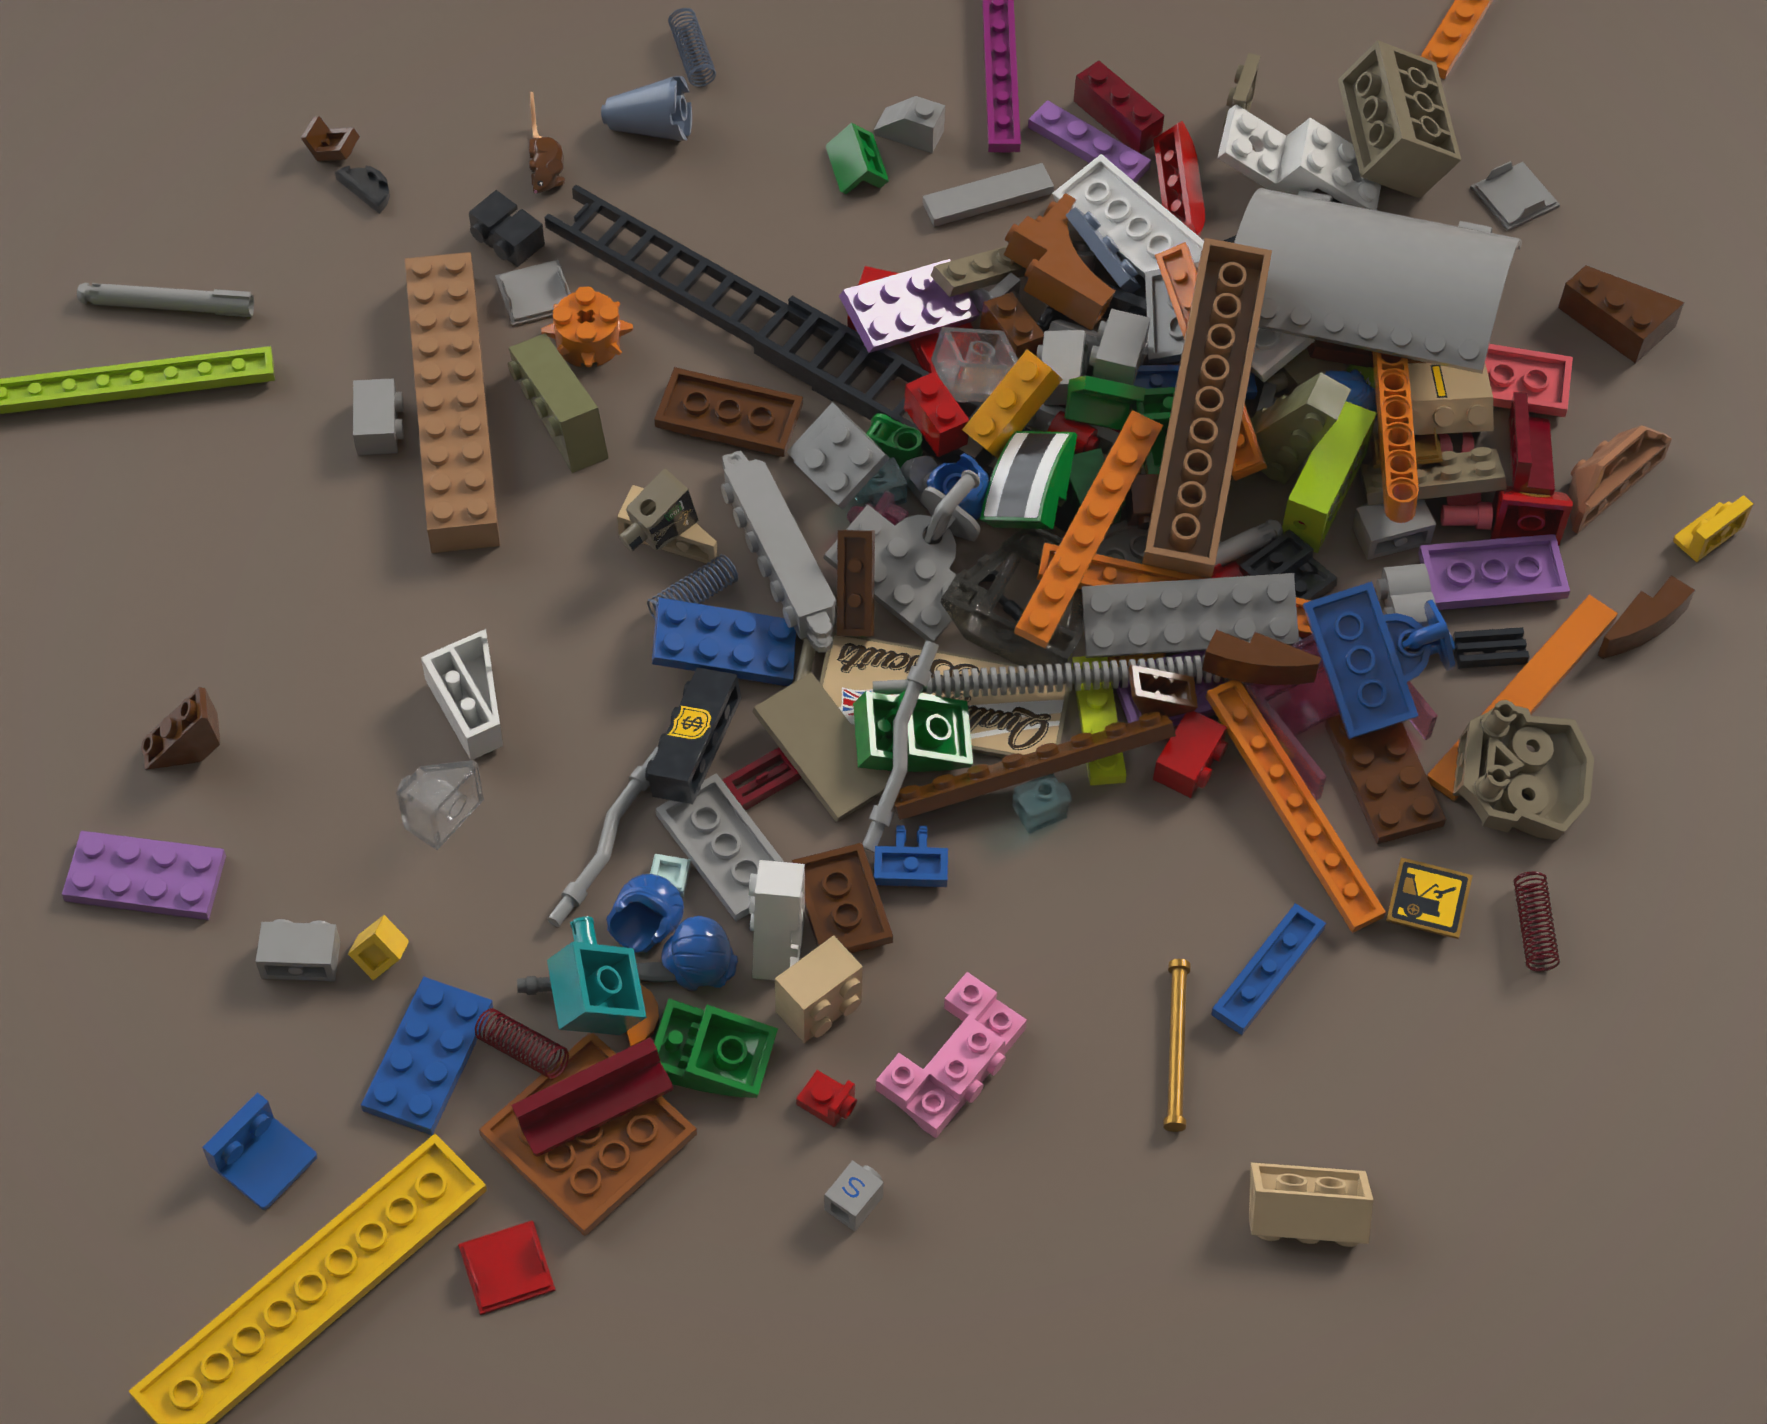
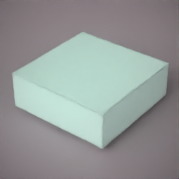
[650,854,691,897]

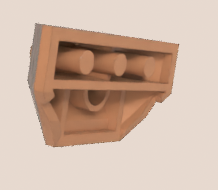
[1568,425,1672,534]

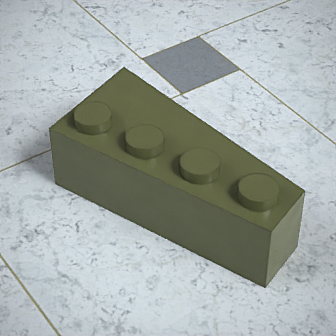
[508,333,609,473]
[1250,372,1351,485]

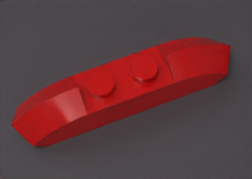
[1153,121,1205,238]

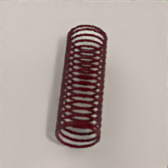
[1513,871,1560,971]
[475,1008,569,1079]

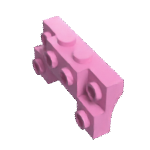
[876,972,1027,1138]

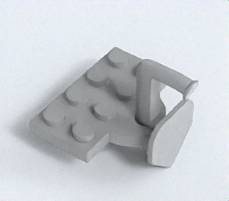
[823,470,981,643]

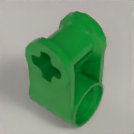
[866,413,923,469]

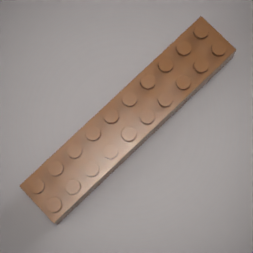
[1142,238,1272,578]
[405,252,500,553]

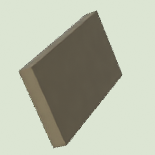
[753,672,890,823]

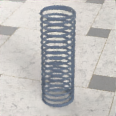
[668,8,716,87]
[647,554,738,619]

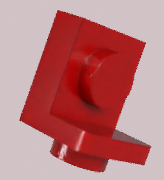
[796,1070,857,1127]

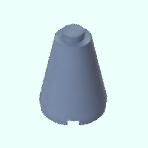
[601,76,692,141]

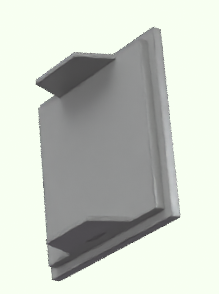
[1470,161,1560,231]
[495,260,571,327]

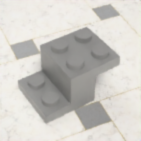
[787,402,890,509]

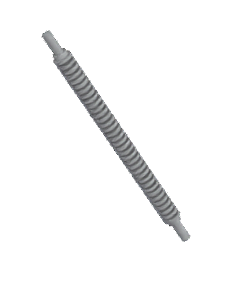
[873,655,1232,698]

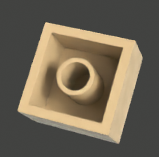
[775,935,863,1043]

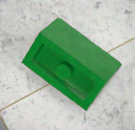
[826,122,889,194]
[1065,376,1145,431]

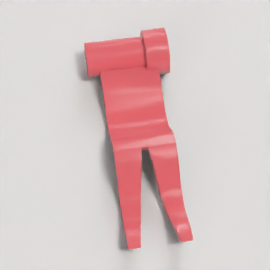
[1437,432,1493,530]

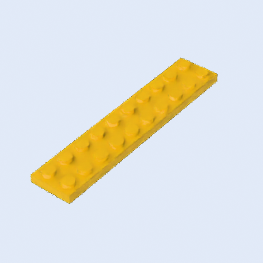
[129,1134,487,1424]

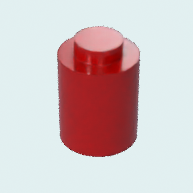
[1047,410,1100,454]

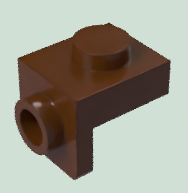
[301,116,360,161]

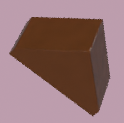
[1128,665,1198,717]

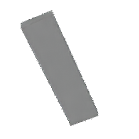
[922,163,1054,227]

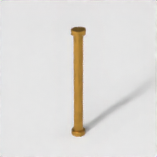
[1163,959,1191,1132]

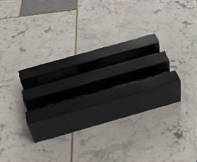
[1452,627,1530,669]

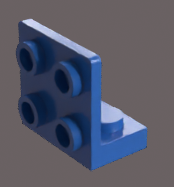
[202,1092,317,1210]

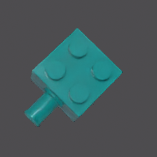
[547,916,647,1035]

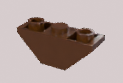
[141,687,220,770]

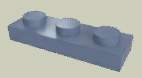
[1066,207,1141,294]

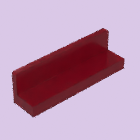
[1508,392,1555,495]
[511,1037,673,1157]

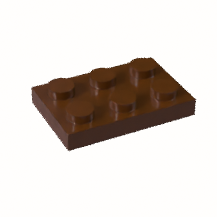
[792,842,893,954]

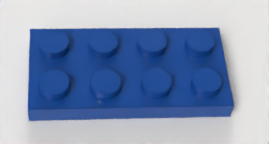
[652,597,796,686]
[361,976,493,1135]

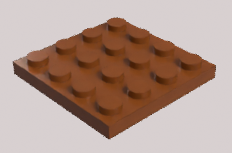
[479,1033,697,1236]

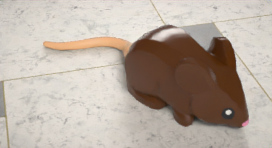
[529,92,565,193]

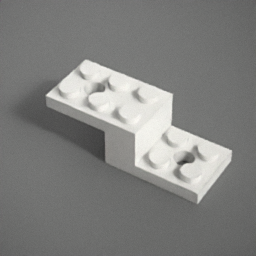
[1218,104,1381,210]

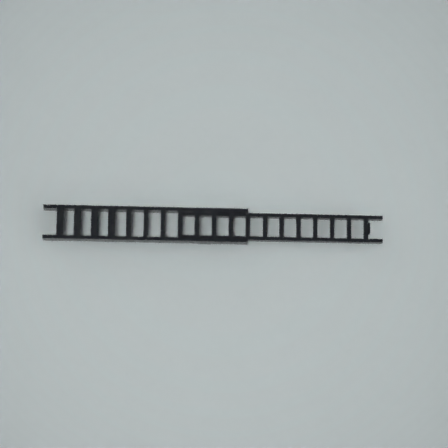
[544,185,1075,532]

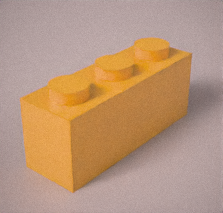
[962,349,1063,459]

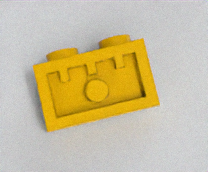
[1673,495,1753,562]

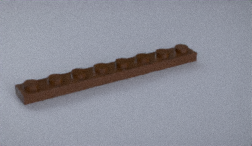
[893,712,1176,820]

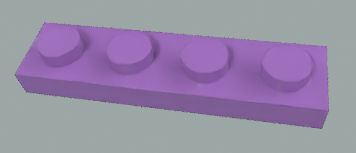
[1028,100,1151,183]

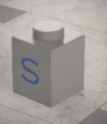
[824,1160,884,1231]

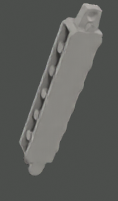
[721,450,837,653]

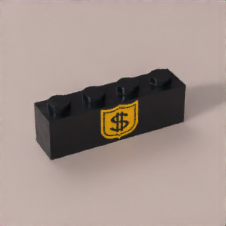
[645,668,742,804]

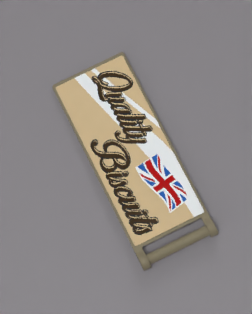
[794,632,1070,758]

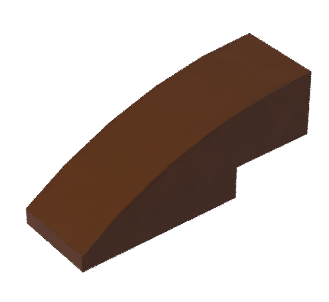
[1598,575,1695,659]
[1202,629,1322,685]

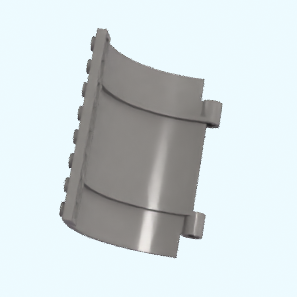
[1234,188,1522,374]

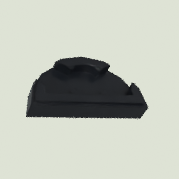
[335,165,390,214]

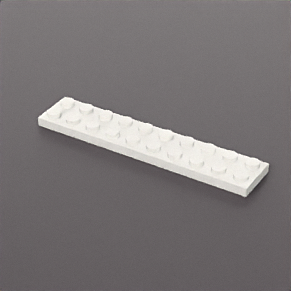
[1052,154,1315,382]

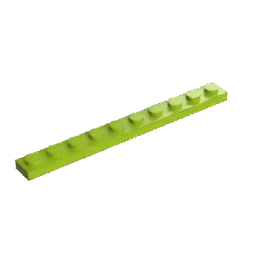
[0,346,275,414]

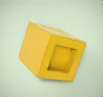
[348,915,409,980]

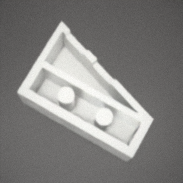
[421,629,503,760]
[749,860,805,980]

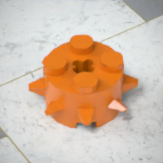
[541,286,633,367]

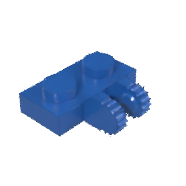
[874,825,948,887]

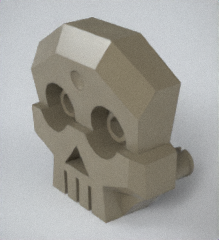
[1453,700,1594,840]

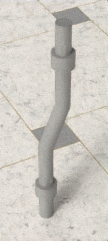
[863,640,939,852]
[547,747,658,927]

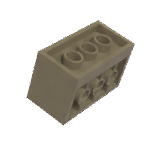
[1338,40,1461,198]

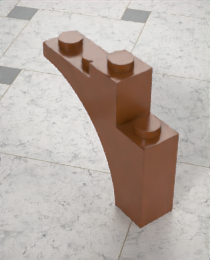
[1004,193,1116,330]

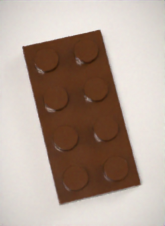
[654,367,803,457]
[1325,715,1446,844]

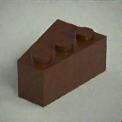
[1558,265,1684,364]

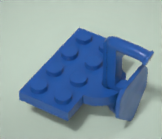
[1303,581,1455,740]

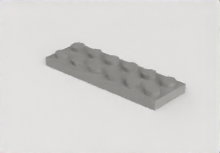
[1081,573,1299,658]

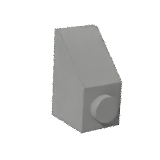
[874,96,945,153]

